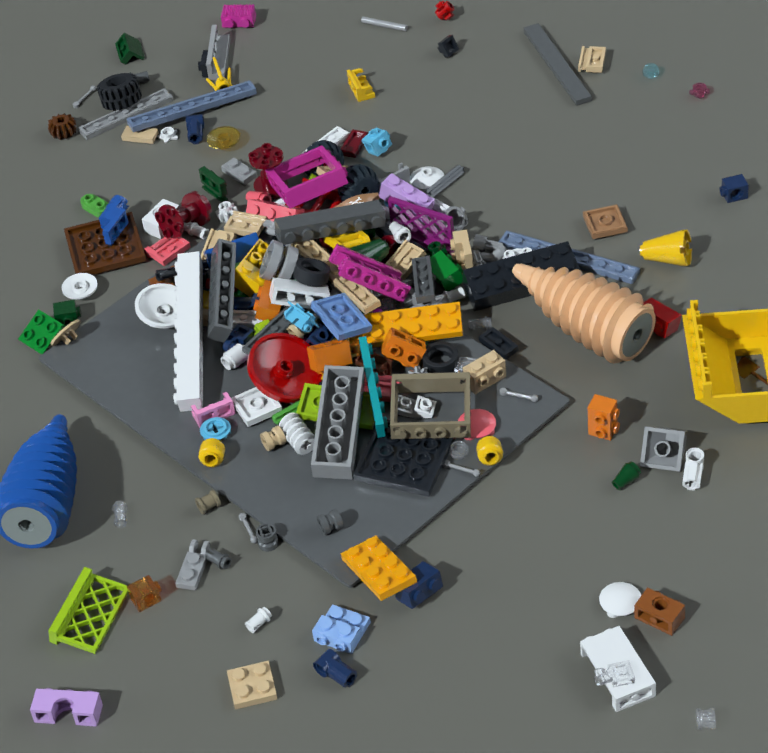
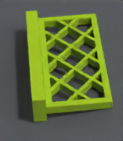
[48,567,130,654]

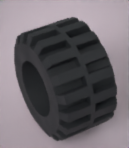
[97,73,142,110]

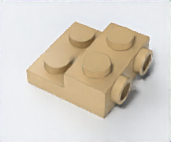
[450,230,473,275]

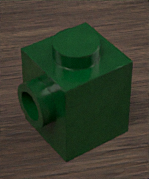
[53,299,82,328]

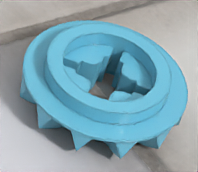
[200,417,231,440]

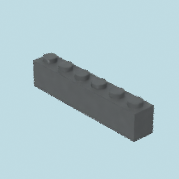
[274,200,385,245]

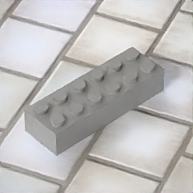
[311,365,365,480]

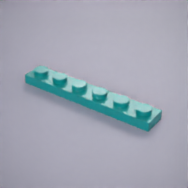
[359,336,388,438]

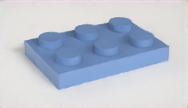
[311,293,372,341]

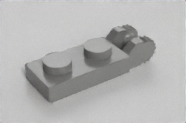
[175,539,210,590]

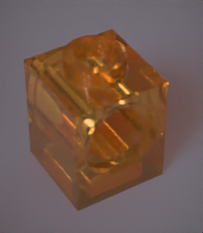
[127,575,162,612]

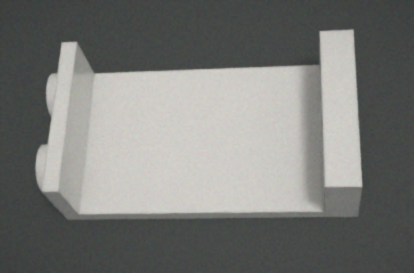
[580,626,656,712]

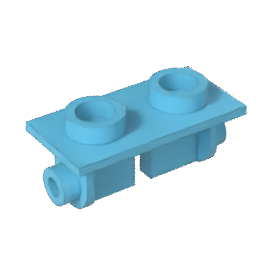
[284,301,319,332]

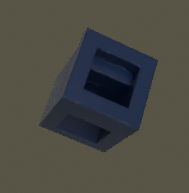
[306,323,334,346]

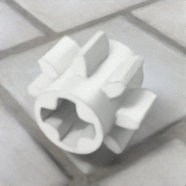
[215,201,238,223]

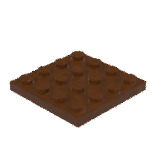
[64,212,146,275]

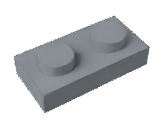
[221,158,257,186]

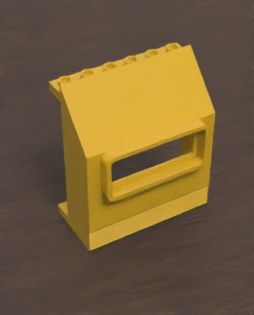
[682,300,768,424]

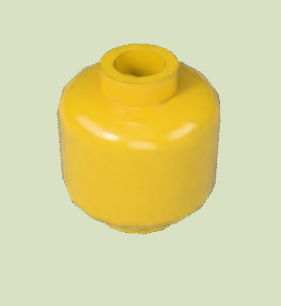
[476,436,503,466]
[198,438,225,467]

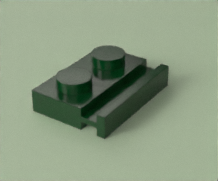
[199,166,229,202]

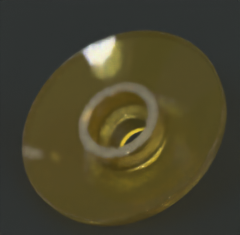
[206,126,240,149]

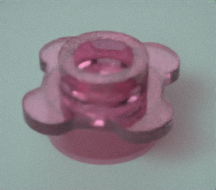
[689,83,710,99]

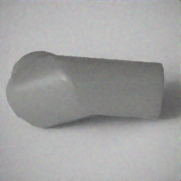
[481,245,507,262]

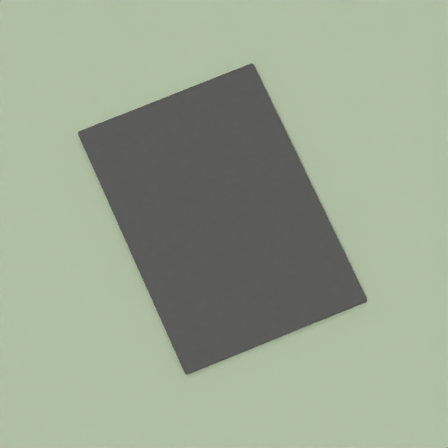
[39,210,569,588]

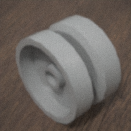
[259,240,299,281]

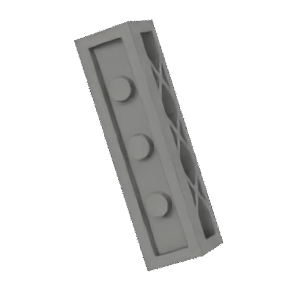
[206,25,230,80]

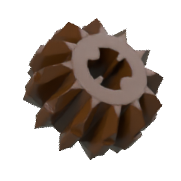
[48,113,76,140]

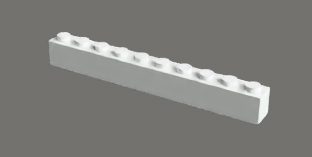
[174,251,203,412]

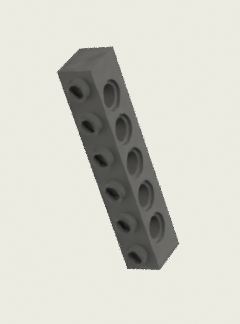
[207,239,236,343]

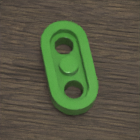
[80,194,109,217]

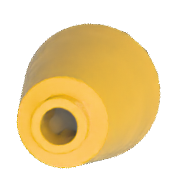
[639,230,692,266]

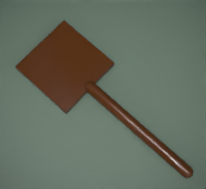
[737,356,768,385]

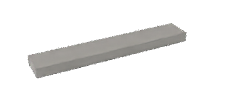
[78,88,174,140]

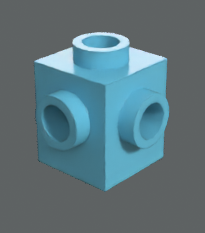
[362,128,392,157]

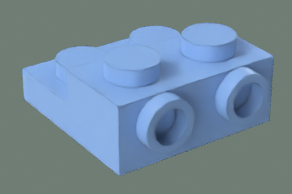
[312,604,371,654]

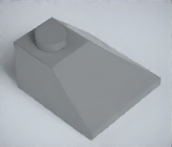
[640,426,687,472]

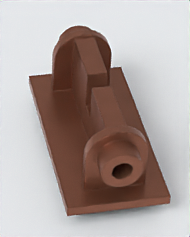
[353,352,392,376]

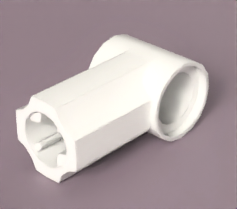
[682,448,704,491]

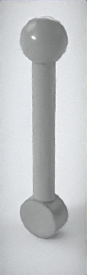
[73,85,97,108]
[500,388,538,402]
[443,460,481,477]
[239,513,258,543]

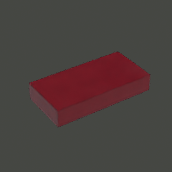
[341,129,368,158]

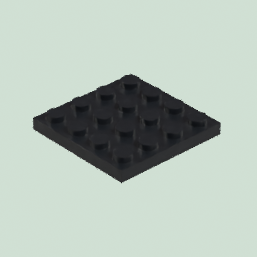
[353,419,455,497]

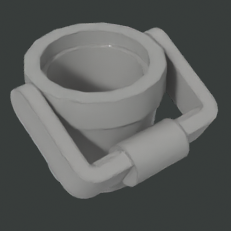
[440,206,468,236]

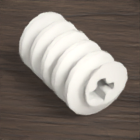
[279,412,314,455]

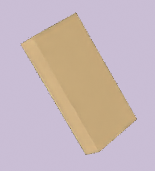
[121,126,159,144]

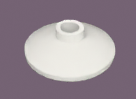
[410,166,444,191]
[62,273,98,299]

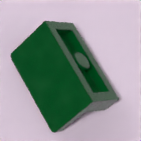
[115,33,145,65]

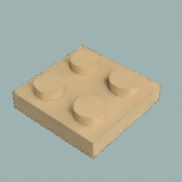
[227,661,278,710]

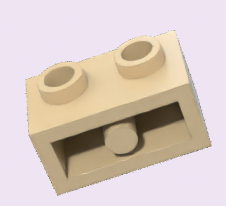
[463,350,506,394]

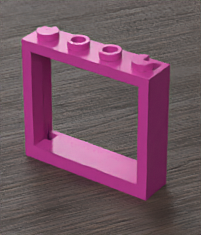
[265,146,348,208]

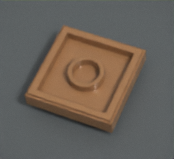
[583,204,628,239]

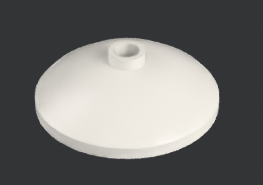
[135,283,177,329]

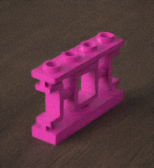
[328,244,411,302]

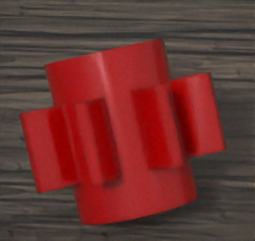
[435,1,455,20]

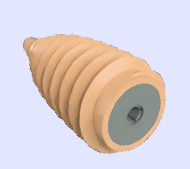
[512,263,656,364]

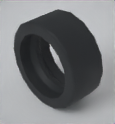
[293,258,331,287]
[422,341,459,373]

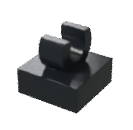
[437,35,459,58]

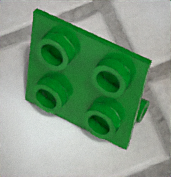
[18,309,64,355]

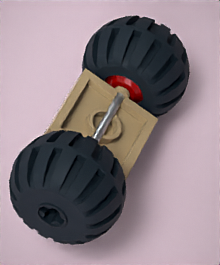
[304,140,379,202]

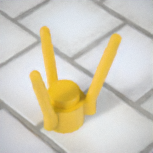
[206,57,232,91]

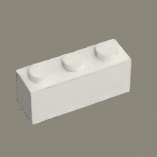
[269,277,330,309]

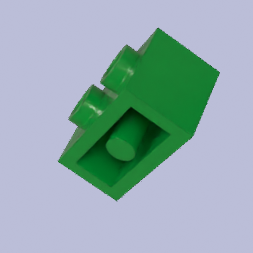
[430,250,463,292]

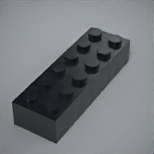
[462,241,580,312]

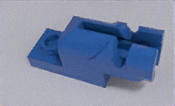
[99,195,129,245]

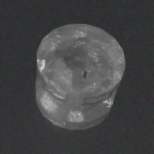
[695,707,716,731]

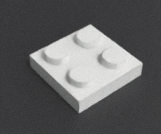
[231,387,282,427]

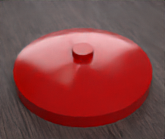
[247,333,322,403]

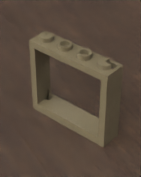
[390,372,471,439]

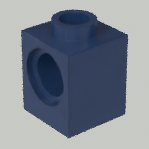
[719,174,749,203]

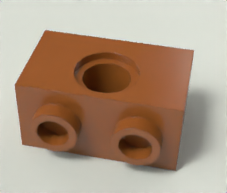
[634,587,685,636]

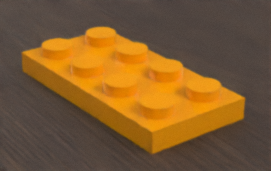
[340,535,417,601]

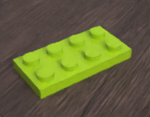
[296,383,381,430]

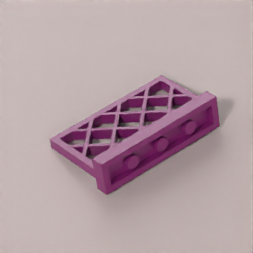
[388,196,454,256]

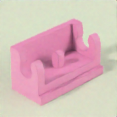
[191,392,235,428]

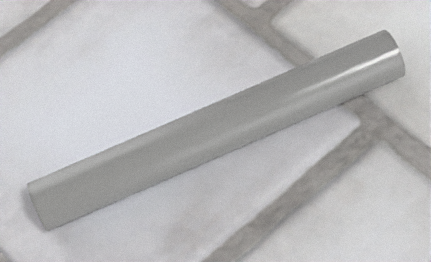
[361,16,408,31]

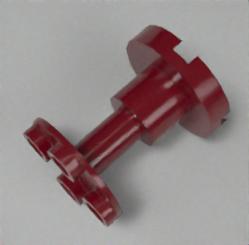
[248,143,288,200]
[155,191,212,239]

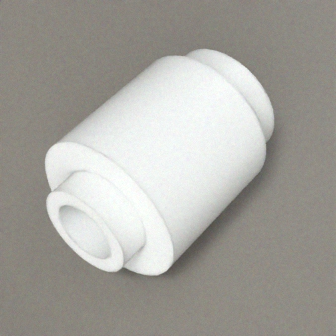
[221,344,248,370]

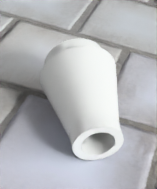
[389,221,411,244]

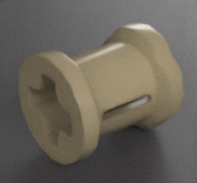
[195,490,221,515]

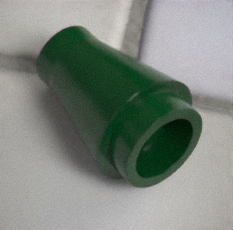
[611,461,641,490]

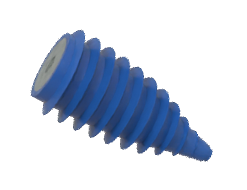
[0,414,77,548]

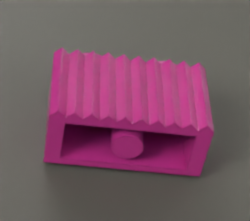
[221,4,256,28]

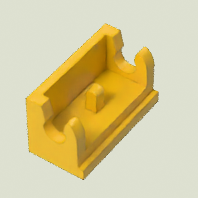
[347,68,375,102]

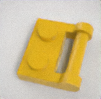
[323,231,370,249]

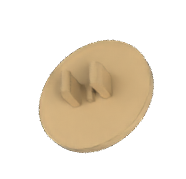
[51,319,81,346]

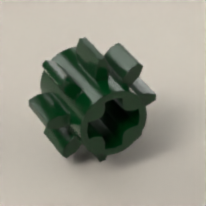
[426,241,448,257]

